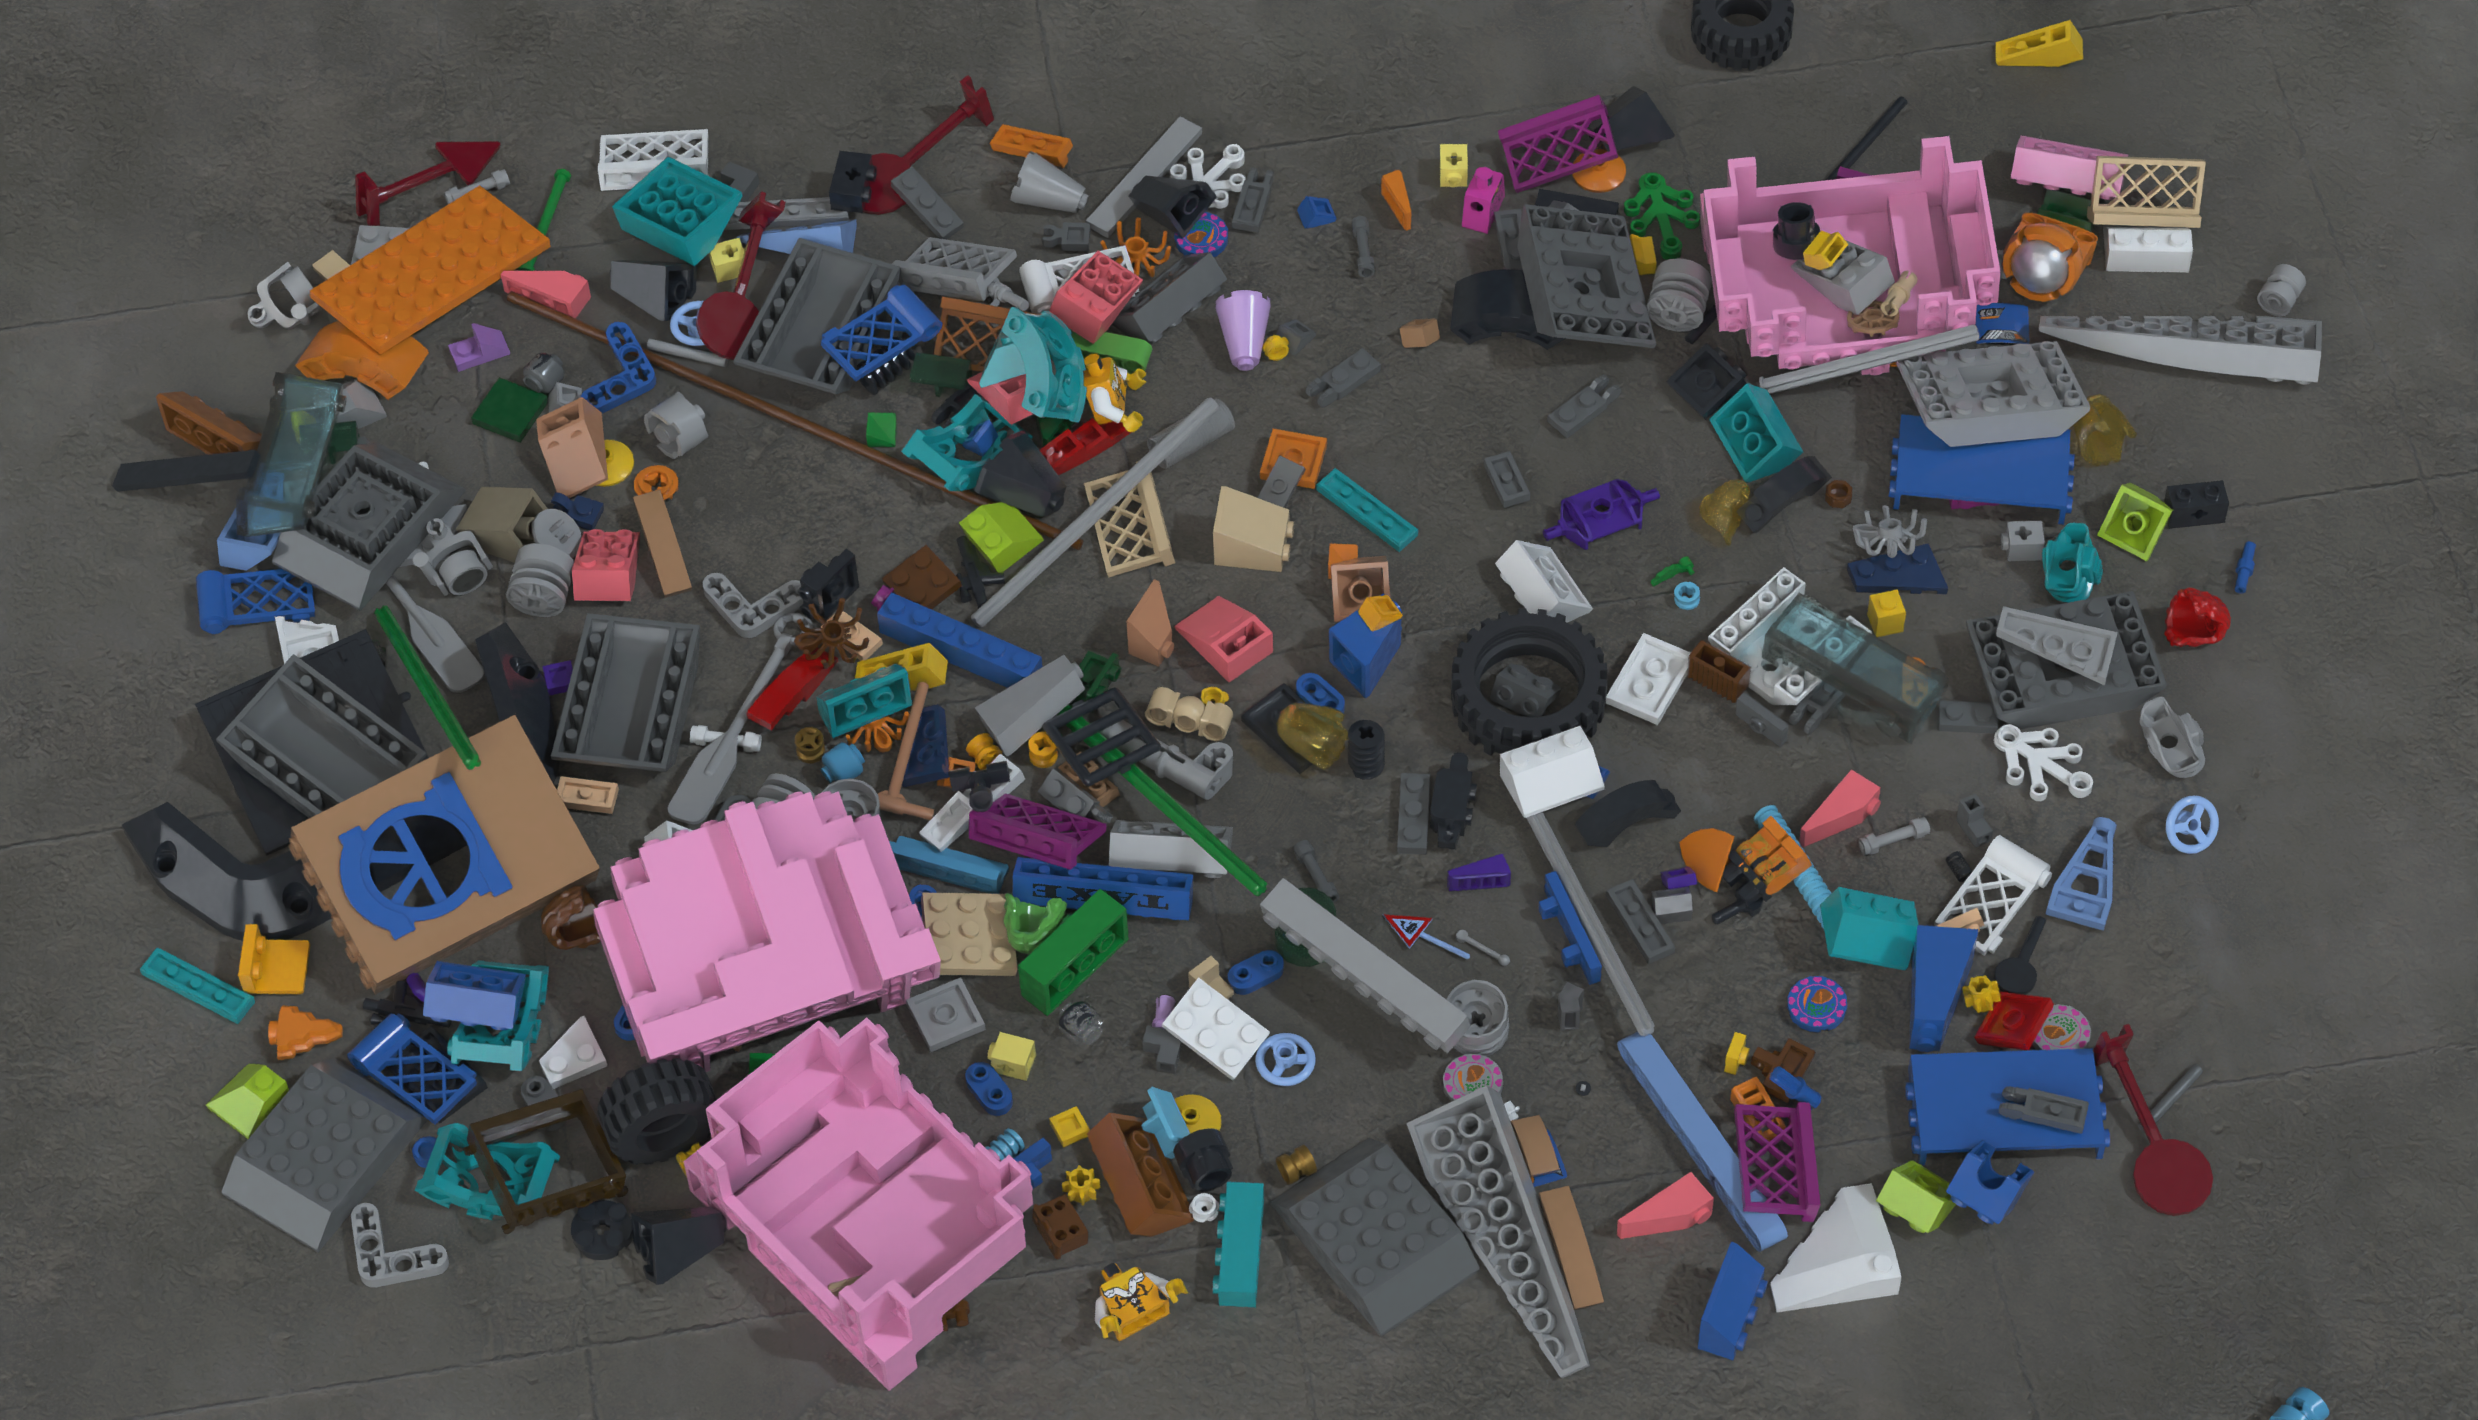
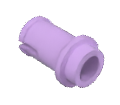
[1152,995,1175,1029]

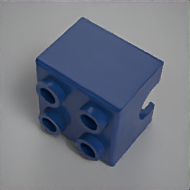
[1946,1140,2034,1224]

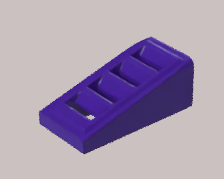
[1447,854,1511,891]

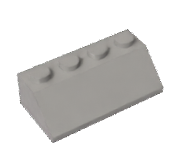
[1109,820,1233,878]

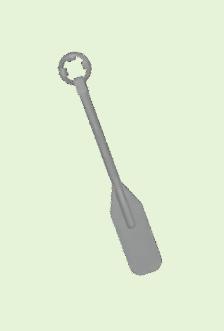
[357,510,484,693]
[668,613,813,824]

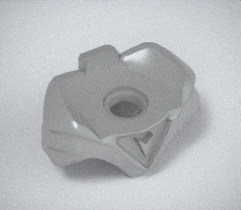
[2140,697,2205,778]

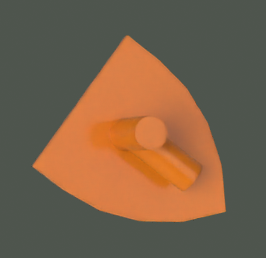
[1679,828,1735,892]

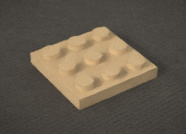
[921,892,1018,976]

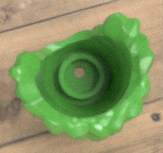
[1003,893,1067,955]

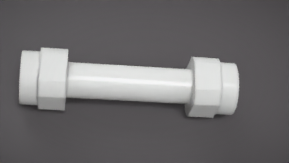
[690,725,762,753]

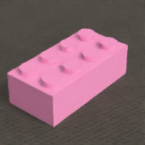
[2011,135,2129,200]

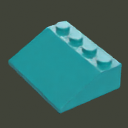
[612,157,743,266]

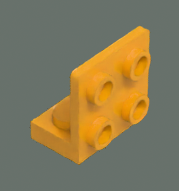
[238,924,310,994]

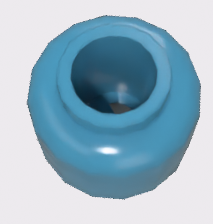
[820,742,865,783]

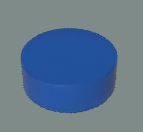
[412,1136,437,1168]

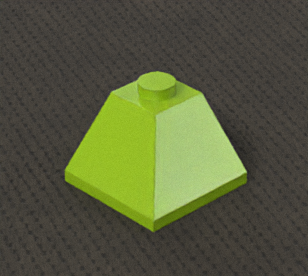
[2097,483,2173,561]
[206,1064,289,1139]

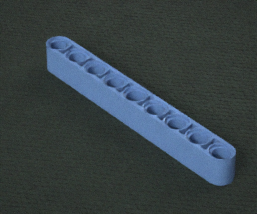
[1617,1031,1788,1252]

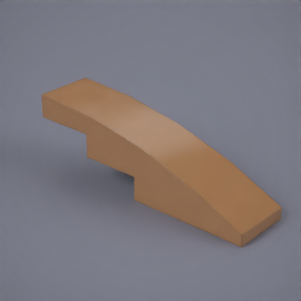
[633,490,692,598]
[1538,1186,1604,1310]

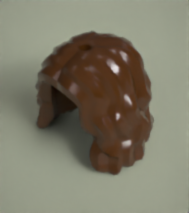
[541,885,601,950]

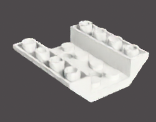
[1708,567,1872,705]

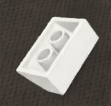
[2103,225,2193,273]
[1495,540,1593,623]
[1500,726,1605,818]

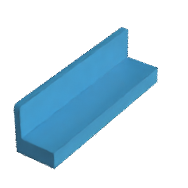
[889,836,1009,894]

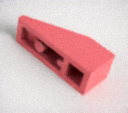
[501,271,591,319]
[1799,770,1881,847]
[1617,1172,1714,1239]

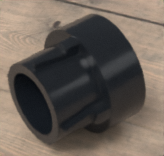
[1773,202,1820,260]
[1173,1128,1233,1192]

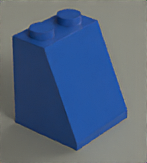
[1329,593,1402,698]

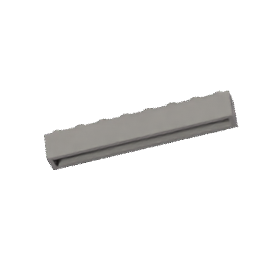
[1260,878,1471,1053]

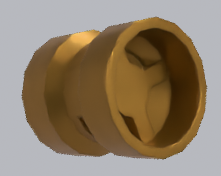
[1276,1144,1317,1185]

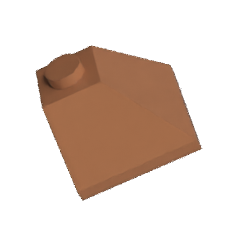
[1331,556,1390,622]
[1126,579,1174,667]

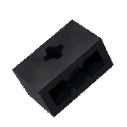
[829,151,877,213]
[2164,480,2229,529]

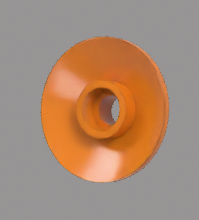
[1572,149,1626,193]

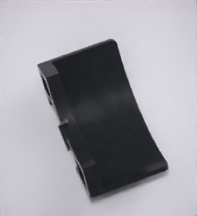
[1450,269,1566,350]

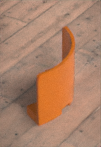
[295,321,429,400]

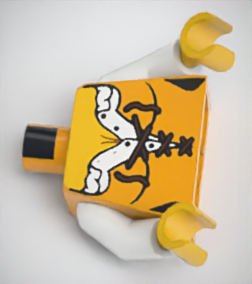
[1084,354,1146,432]
[1095,1263,1188,1342]

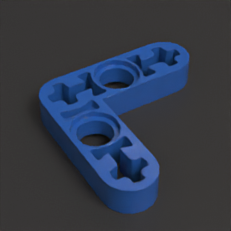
[580,322,656,414]

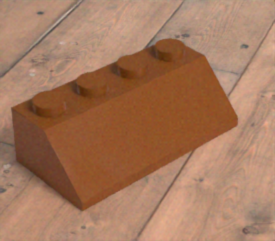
[156,391,273,479]
[1087,1113,1194,1237]

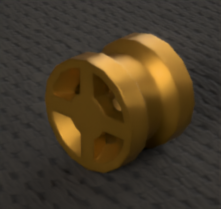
[795,727,825,764]

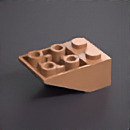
[536,397,608,498]

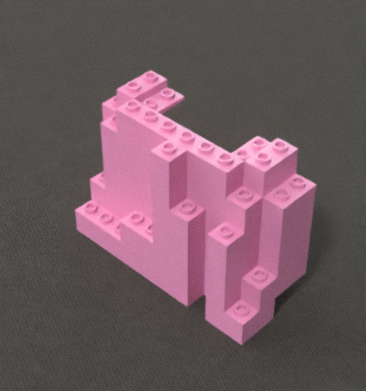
[1700,136,2000,375]
[593,791,941,1072]
[683,1018,1033,1391]

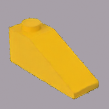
[1996,20,2083,67]
[855,643,948,691]

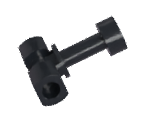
[949,761,1010,812]

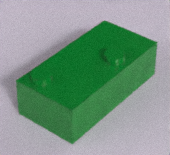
[1018,889,1129,1016]

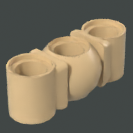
[1145,687,1233,742]

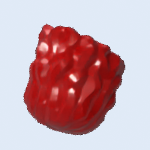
[2164,587,2231,647]

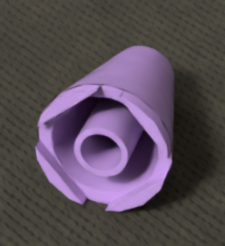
[1216,290,1271,371]

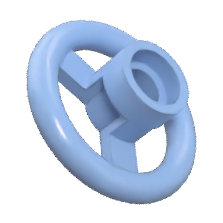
[670,301,705,346]
[2166,795,2219,854]
[1255,1033,1316,1086]

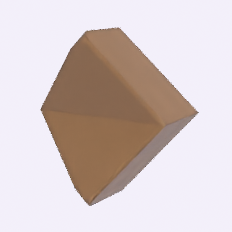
[1399,318,1440,348]

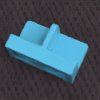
[1141,1087,1190,1159]

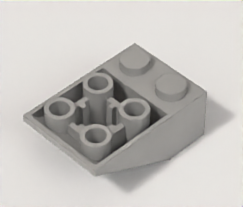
[1791,240,1895,315]

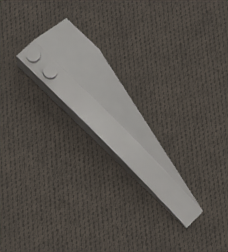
[2039,316,2322,384]
[1407,1085,1590,1378]

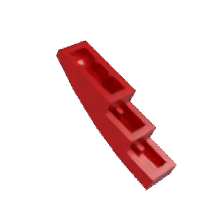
[1040,418,1132,475]
[747,648,838,731]

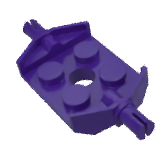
[1543,479,1660,550]

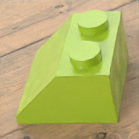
[959,502,1044,573]
[1876,1160,1956,1233]

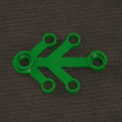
[1624,172,1700,260]

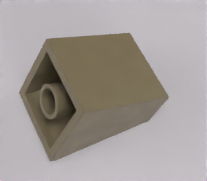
[456,487,548,563]

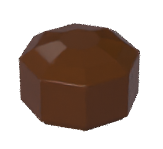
[1825,480,1853,508]

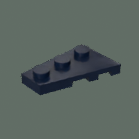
[1847,543,1948,594]
[902,704,949,787]

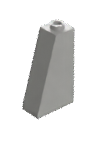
[975,655,1085,757]

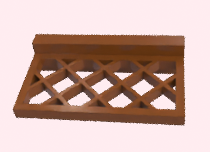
[932,296,1040,372]

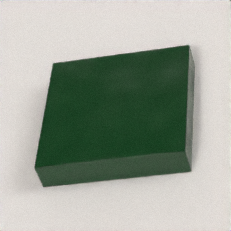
[471,377,548,443]

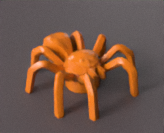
[1100,217,1171,277]
[846,711,909,753]

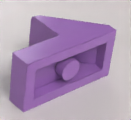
[448,323,510,372]

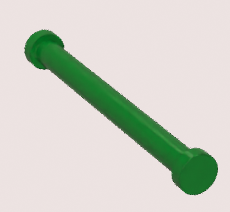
[518,169,571,271]

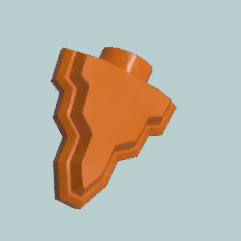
[268,1005,343,1060]

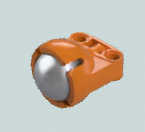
[2002,213,2098,302]

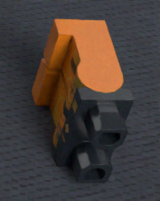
[1722,816,1812,906]

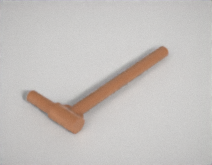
[878,682,935,820]

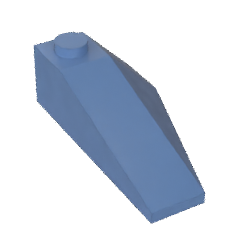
[737,220,857,254]
[217,470,285,571]

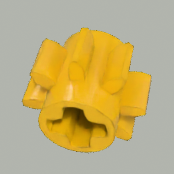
[1962,975,2001,1013]
[1062,1165,1100,1206]

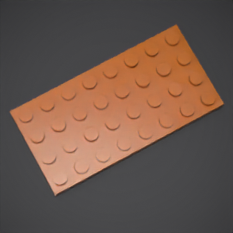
[310,185,551,354]

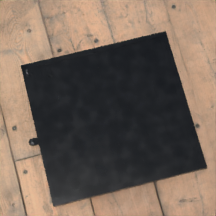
[195,629,429,856]

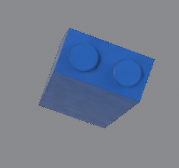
[1909,925,1978,1052]

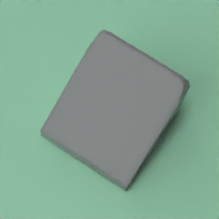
[548,382,582,413]

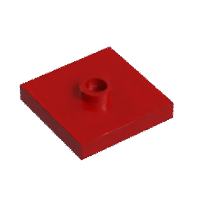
[1974,992,2054,1051]

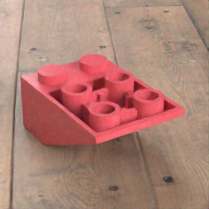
[1049,251,1143,344]
[967,372,1033,425]
[572,529,640,601]
[1174,596,1273,683]

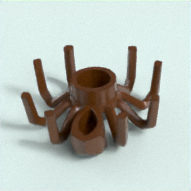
[794,598,869,669]

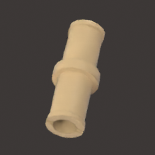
[1881,271,1918,317]

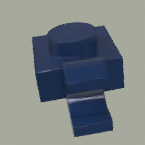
[551,492,604,530]

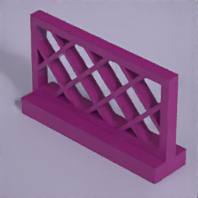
[1498,95,1619,193]
[969,793,1106,870]
[1734,1102,1821,1222]

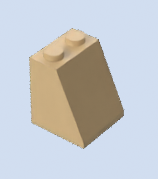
[1213,486,1294,572]

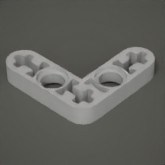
[703,573,803,638]
[351,1203,449,1287]

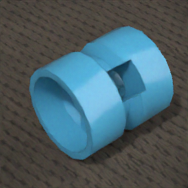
[2269,1387,2329,1420]

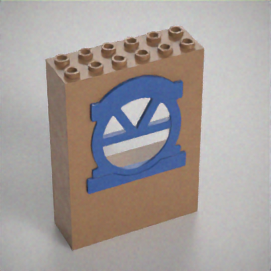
[288,715,600,995]

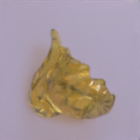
[1699,479,1750,546]

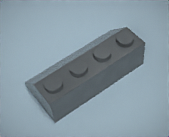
[1112,252,1227,344]

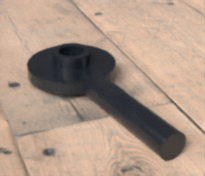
[1994,916,2046,995]

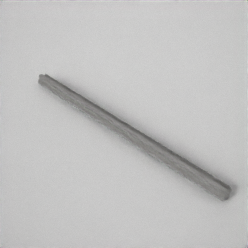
[971,398,1219,627]
[1527,812,1655,1037]

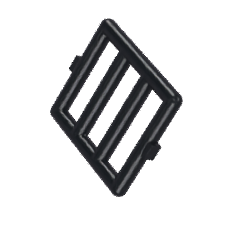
[1043,687,1161,787]

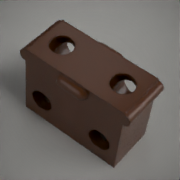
[1032,1194,1088,1259]

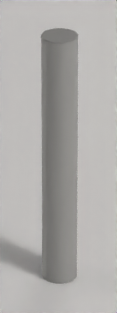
[647,339,728,367]

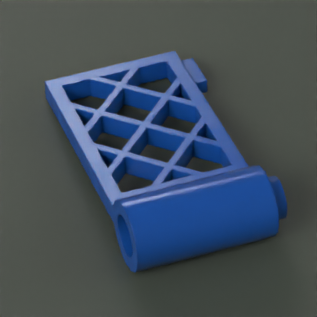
[821,285,943,382]
[196,569,315,634]
[347,1013,477,1125]

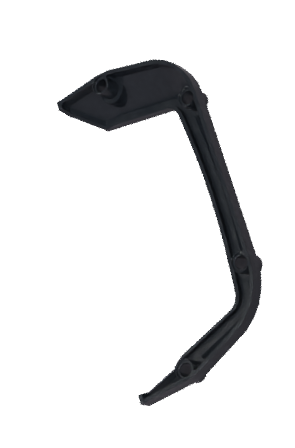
[122,622,560,941]

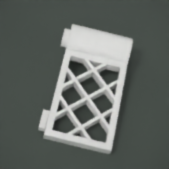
[1019,246,1139,315]
[1934,835,2052,956]

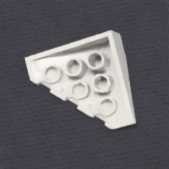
[1770,1183,1901,1313]

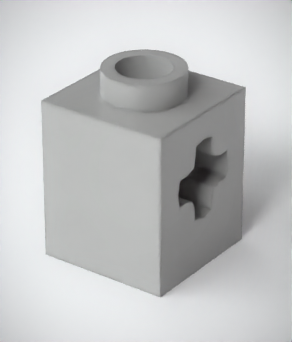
[2001,521,2045,561]

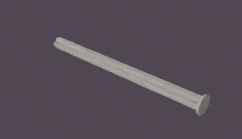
[1759,325,1979,394]

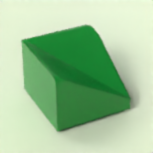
[866,412,897,447]

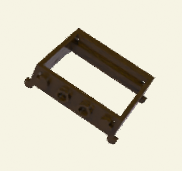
[463,1089,629,1234]

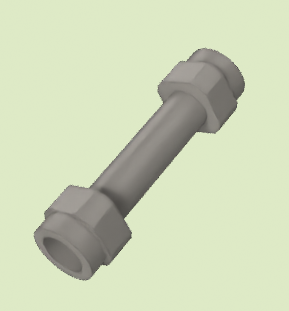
[444,169,510,204]
[1858,817,1930,856]

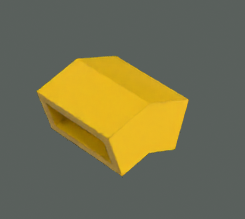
[1803,231,1848,270]
[1629,234,1657,275]

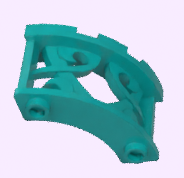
[1002,307,1087,423]
[901,394,1033,491]
[447,960,549,1071]
[414,1123,560,1220]

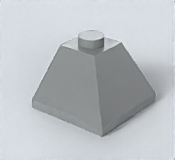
[314,378,387,438]

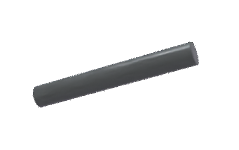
[2138,1064,2203,1133]

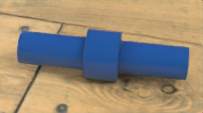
[2234,541,2256,594]

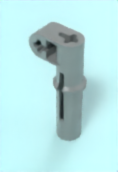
[1100,720,1233,800]

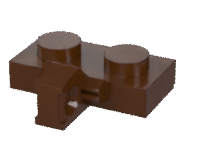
[1750,1038,1816,1103]

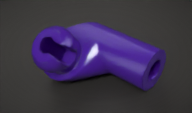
[406,973,426,1003]

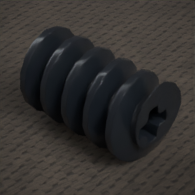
[857,336,917,395]
[1348,720,1385,780]

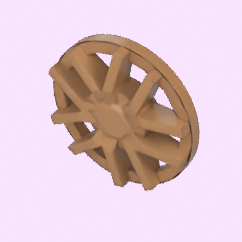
[1847,301,1900,337]

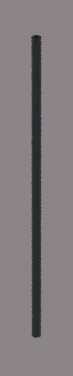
[1685,96,1908,345]

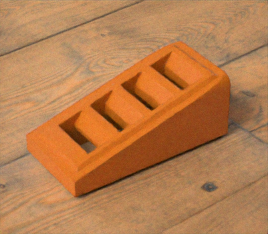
[1381,170,1412,231]
[1730,1077,1786,1142]

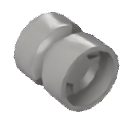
[2257,264,2306,317]

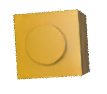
[1867,589,1906,638]

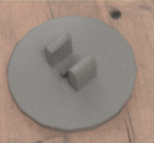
[532,509,582,558]

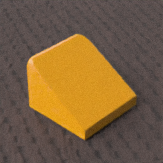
[1358,595,1403,631]

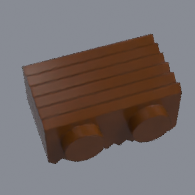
[1687,640,1751,703]

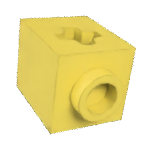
[1440,144,1468,187]
[709,238,746,283]
[987,1032,1036,1081]

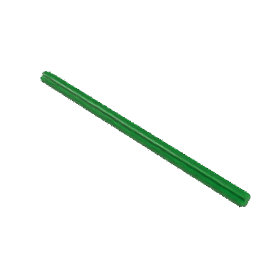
[374,605,481,770]
[1055,704,1267,896]

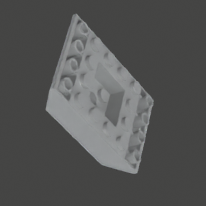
[1896,341,2090,447]

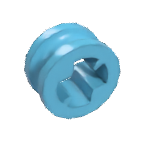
[1674,582,1700,610]

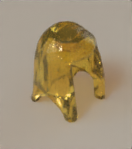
[2073,394,2137,467]
[1276,702,1348,770]

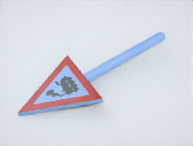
[1383,914,1470,959]

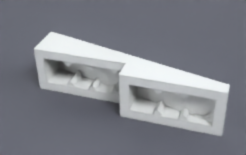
[919,754,1025,852]

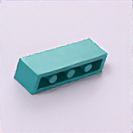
[1213,1182,1264,1308]

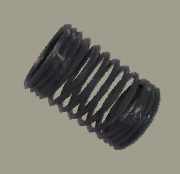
[1946,851,1973,882]

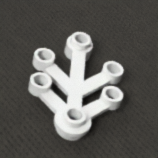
[1170,144,1246,209]
[1994,724,2093,801]

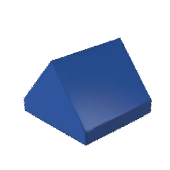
[962,420,998,457]

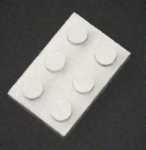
[1606,633,1691,725]
[1162,977,1270,1081]

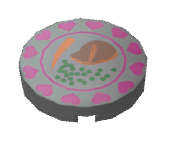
[2032,1004,2091,1050]
[1443,1054,1503,1101]

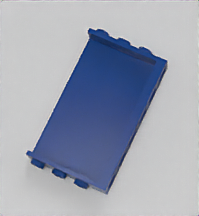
[1889,414,2075,525]
[1905,1048,2110,1165]

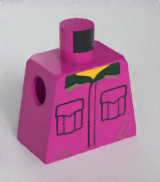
[1462,167,1505,234]

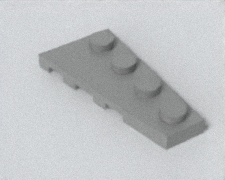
[1996,606,2118,685]

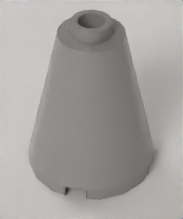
[1010,151,1089,213]

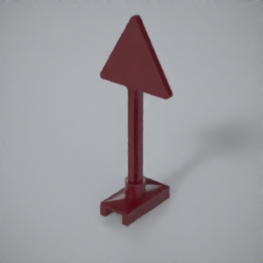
[355,141,500,226]

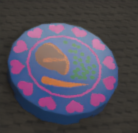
[1174,212,1228,257]
[1787,976,1847,1032]

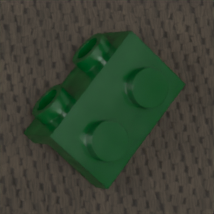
[2038,189,2100,232]
[1070,651,1121,713]

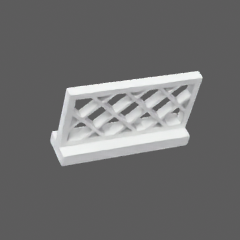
[598,129,709,191]

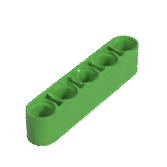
[1049,329,1152,374]

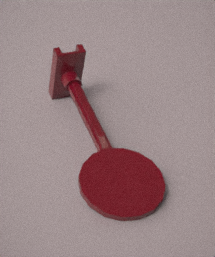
[863,75,994,215]
[696,191,786,360]
[2093,1024,2213,1216]

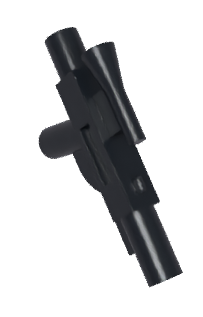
[956,536,1005,609]
[363,981,452,1028]

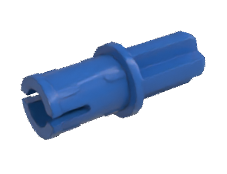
[1770,1066,1821,1110]

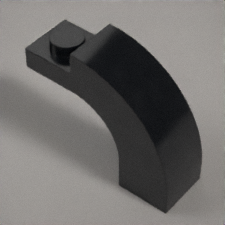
[1736,456,1832,533]
[1575,780,1681,847]

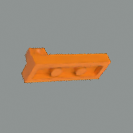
[990,124,1073,168]

